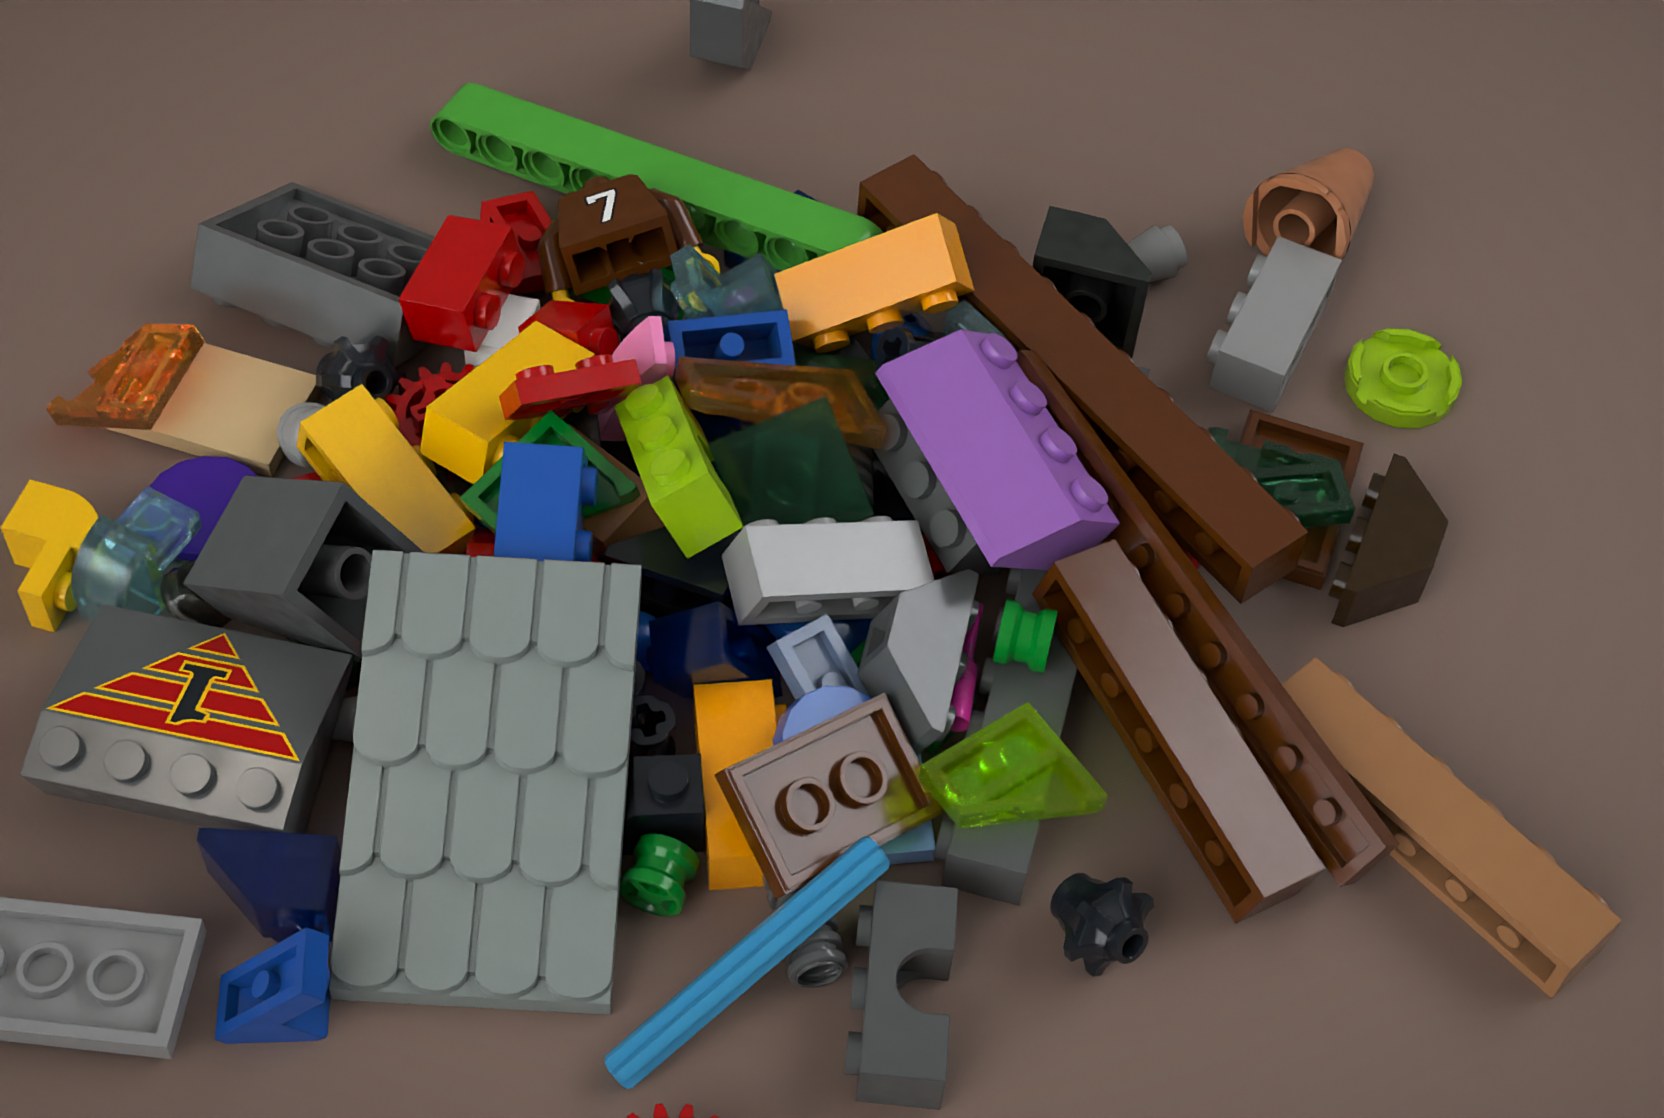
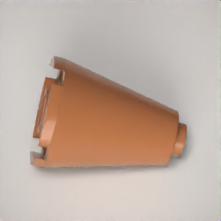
[1242,148,1374,260]

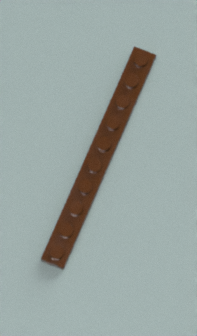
[1016,350,1399,887]

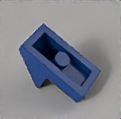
[215,927,330,1044]

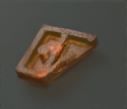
[46,323,205,430]

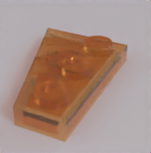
[674,357,887,450]

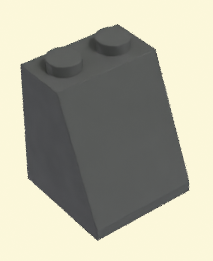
[183,476,425,662]

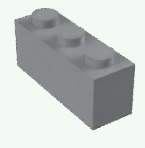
[1206,236,1342,412]
[722,516,935,625]

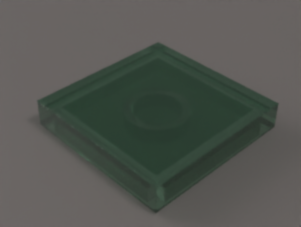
[708,395,874,526]

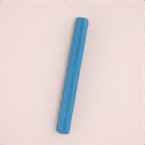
[603,836,890,1089]

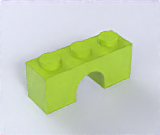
[614,375,744,559]

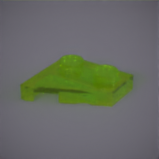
[919,702,1108,828]

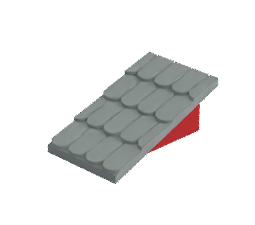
[329,550,642,1015]

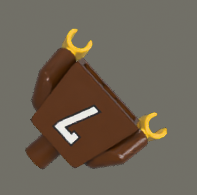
[537,174,720,302]

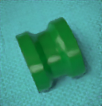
[993,599,1058,674]
[619,833,700,917]

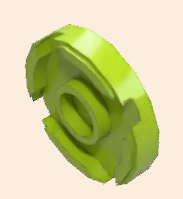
[1344,328,1462,429]

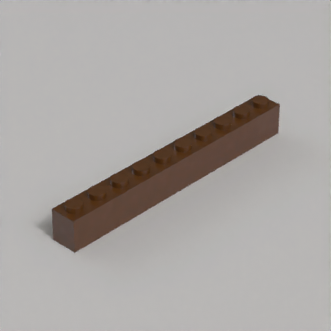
[857,154,1308,604]

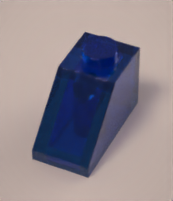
[646,601,783,699]
[197,828,341,942]

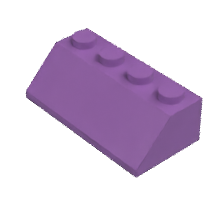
[875,329,1120,570]

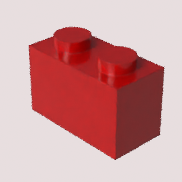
[398,215,525,352]

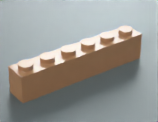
[1282,657,1622,999]

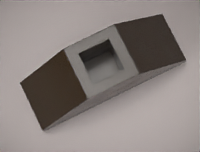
[1328,453,1449,627]

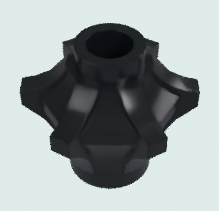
[608,268,688,342]
[316,336,406,402]
[1050,873,1154,976]

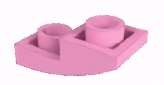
[598,316,675,441]

